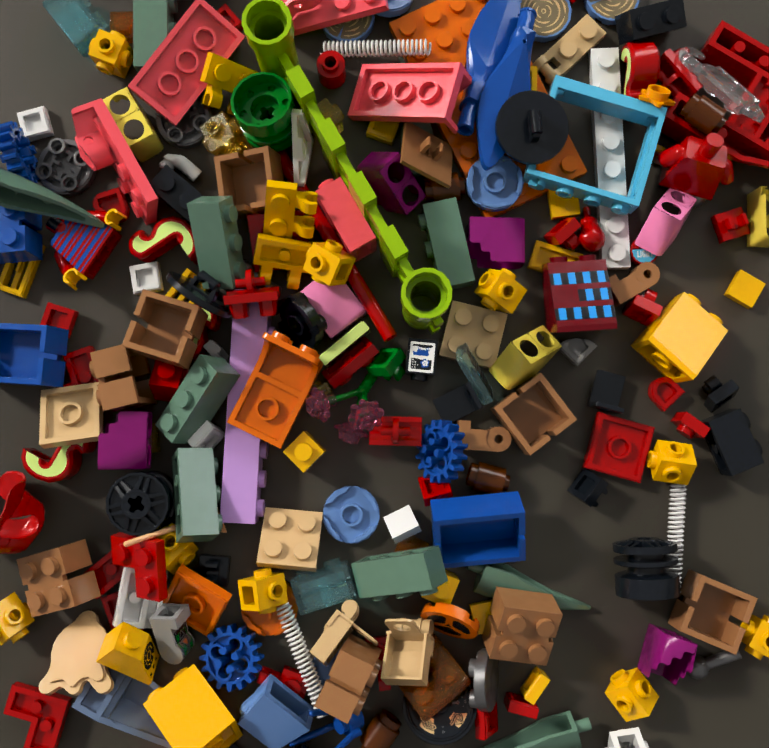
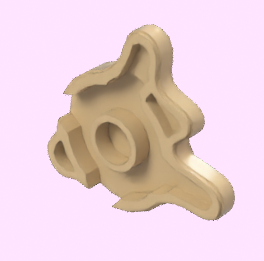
[39,610,114,696]

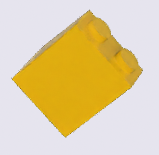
[630,292,728,383]
[143,664,243,748]

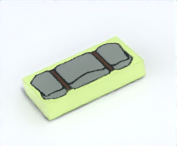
[319,321,370,367]

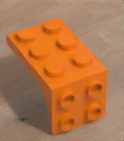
[227,330,324,449]

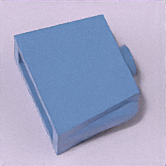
[238,673,315,748]

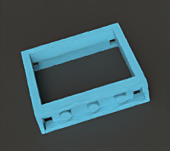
[523,75,668,215]

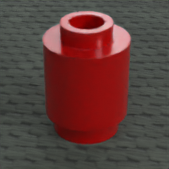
[316,50,346,89]

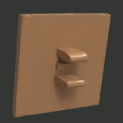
[400,122,453,189]

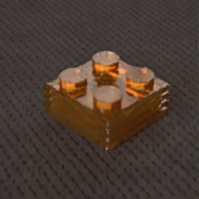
[398,633,471,721]

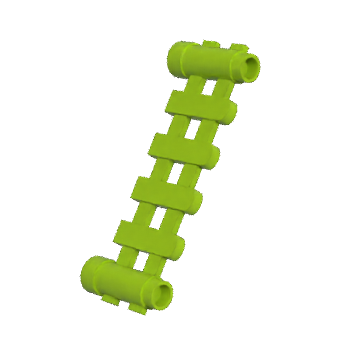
[241,0,453,335]

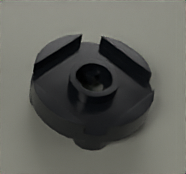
[276,292,327,349]

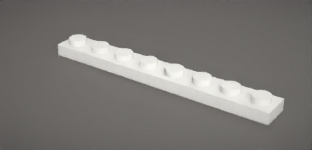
[588,47,631,270]

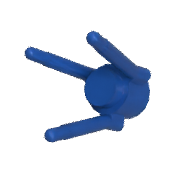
[289,709,364,748]

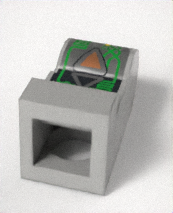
[149,603,194,665]

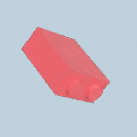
[315,177,377,262]

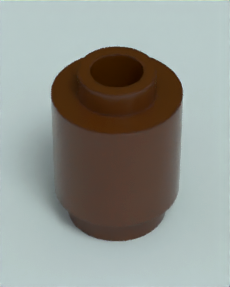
[679,93,727,136]
[423,172,465,202]
[466,462,510,494]
[360,709,402,748]

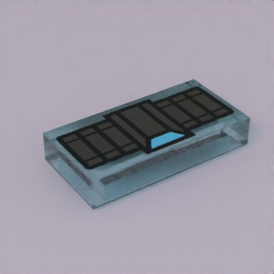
[456,343,493,406]

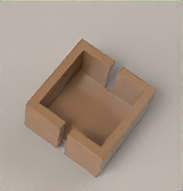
[214,146,284,220]
[122,289,208,370]
[89,344,157,412]
[490,373,577,455]
[16,539,101,617]
[668,569,758,655]
[482,587,563,666]
[314,633,383,724]

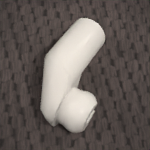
[159,154,202,181]

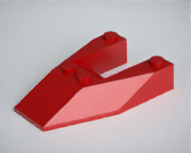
[661,20,769,169]

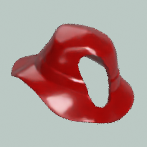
[0,471,45,554]

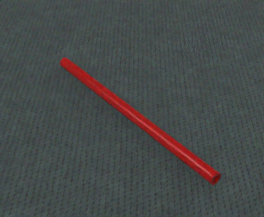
[278,150,397,342]

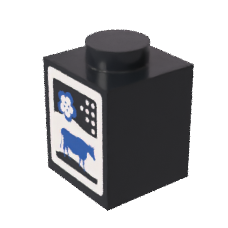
[405,338,438,381]

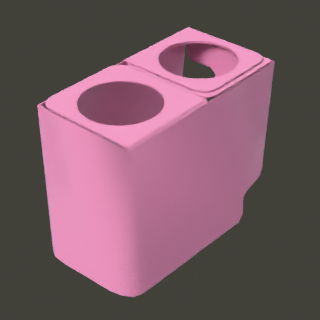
[635,188,697,256]
[300,281,367,340]

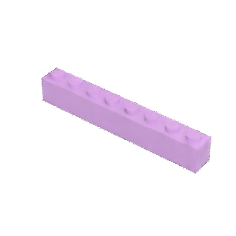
[220,289,276,524]

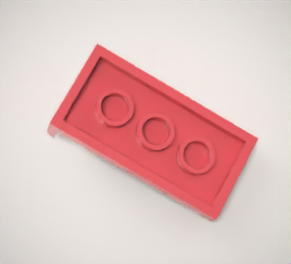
[128,0,245,127]
[281,0,389,36]
[347,62,472,134]
[71,98,158,226]

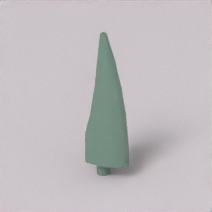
[0,168,105,228]
[466,563,591,610]
[481,710,592,748]

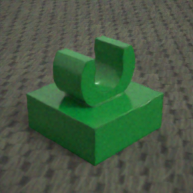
[366,348,406,381]

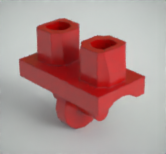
[658,48,707,98]
[223,269,280,319]
[369,416,422,446]

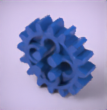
[0,121,40,183]
[415,420,468,483]
[199,623,264,692]

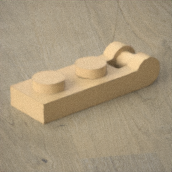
[533,14,607,86]

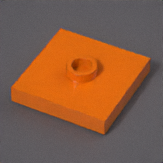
[163,565,233,637]

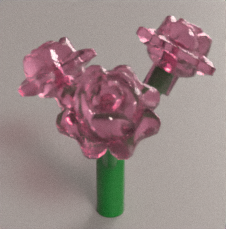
[305,372,384,445]

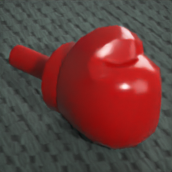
[578,207,605,252]

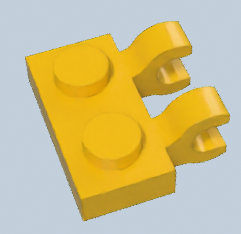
[200,52,259,116]
[263,180,318,239]
[253,233,313,290]

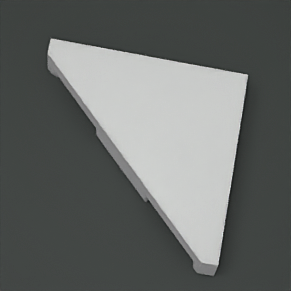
[291,109,314,187]

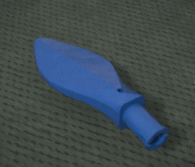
[457,0,521,136]
[476,7,537,171]

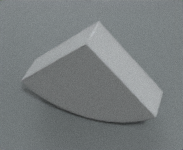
[559,338,597,367]
[203,340,230,364]

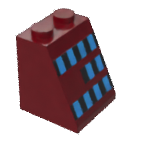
[542,255,617,333]

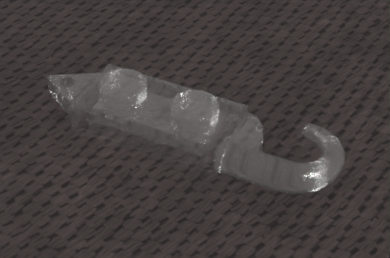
[678,47,765,123]

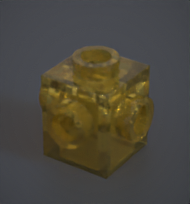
[200,111,249,156]

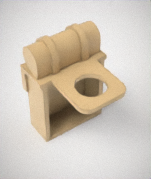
[310,600,378,667]
[381,618,435,686]

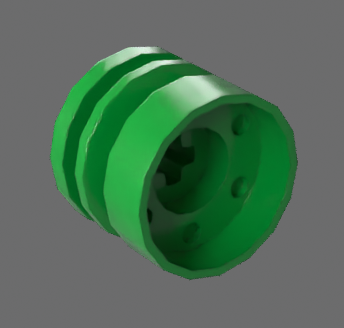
[230,72,298,152]

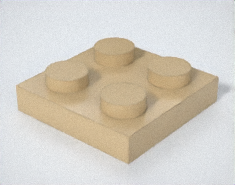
[438,300,508,369]
[39,382,103,449]
[256,507,323,572]

